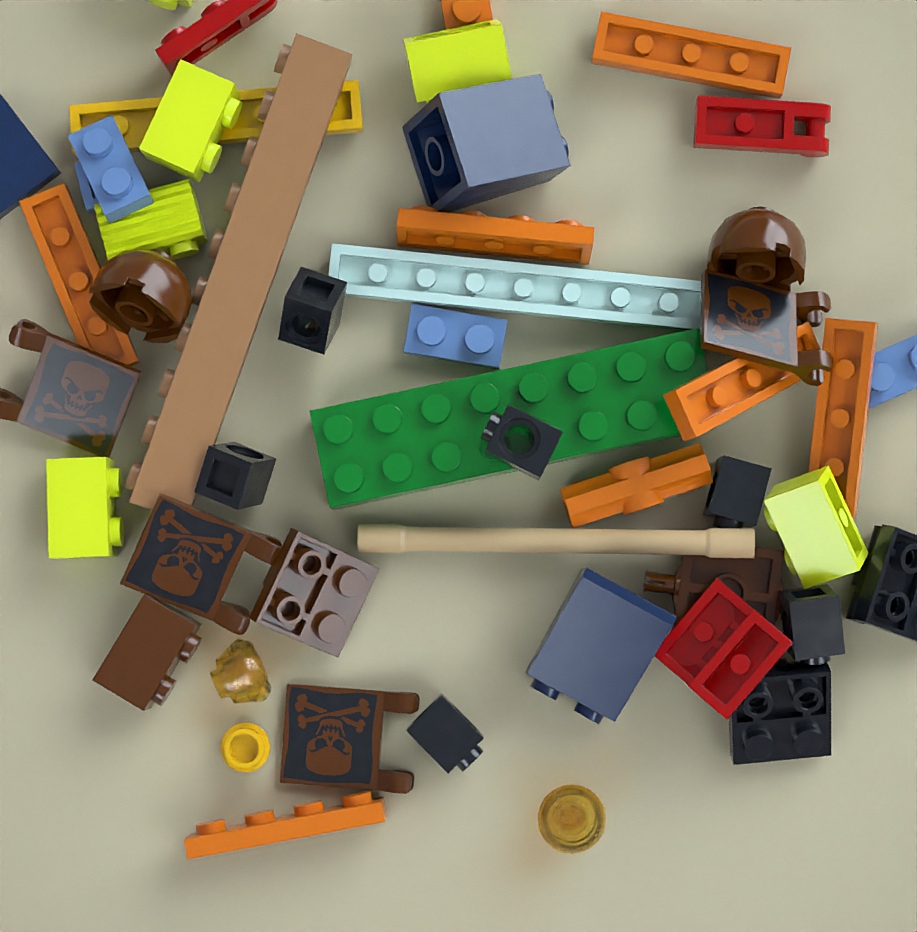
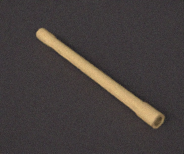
[357,523,755,558]

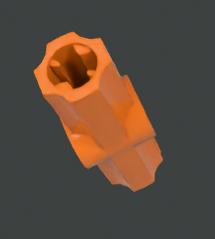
[559,443,713,529]

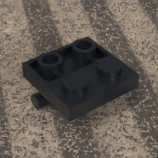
[845,524,917,642]
[729,658,832,765]

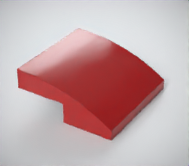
[655,578,794,720]

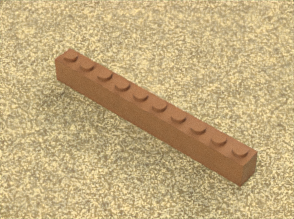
[125,33,352,510]

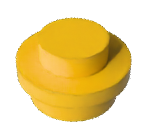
[221,722,271,772]

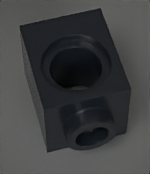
[278,267,347,355]
[481,404,563,481]
[195,442,276,510]
[702,455,772,528]
[778,584,845,665]
[406,693,484,774]

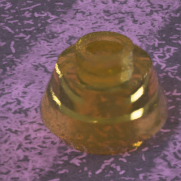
[210,639,272,704]
[538,784,606,854]

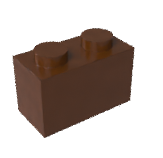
[92,594,202,711]

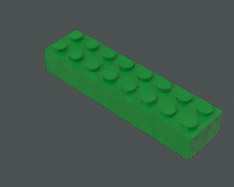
[309,328,719,510]

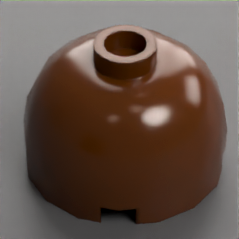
[707,206,806,292]
[89,249,192,343]

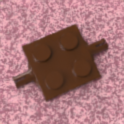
[643,547,784,630]

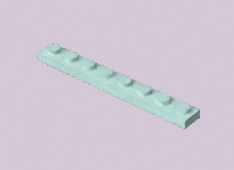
[328,243,701,332]

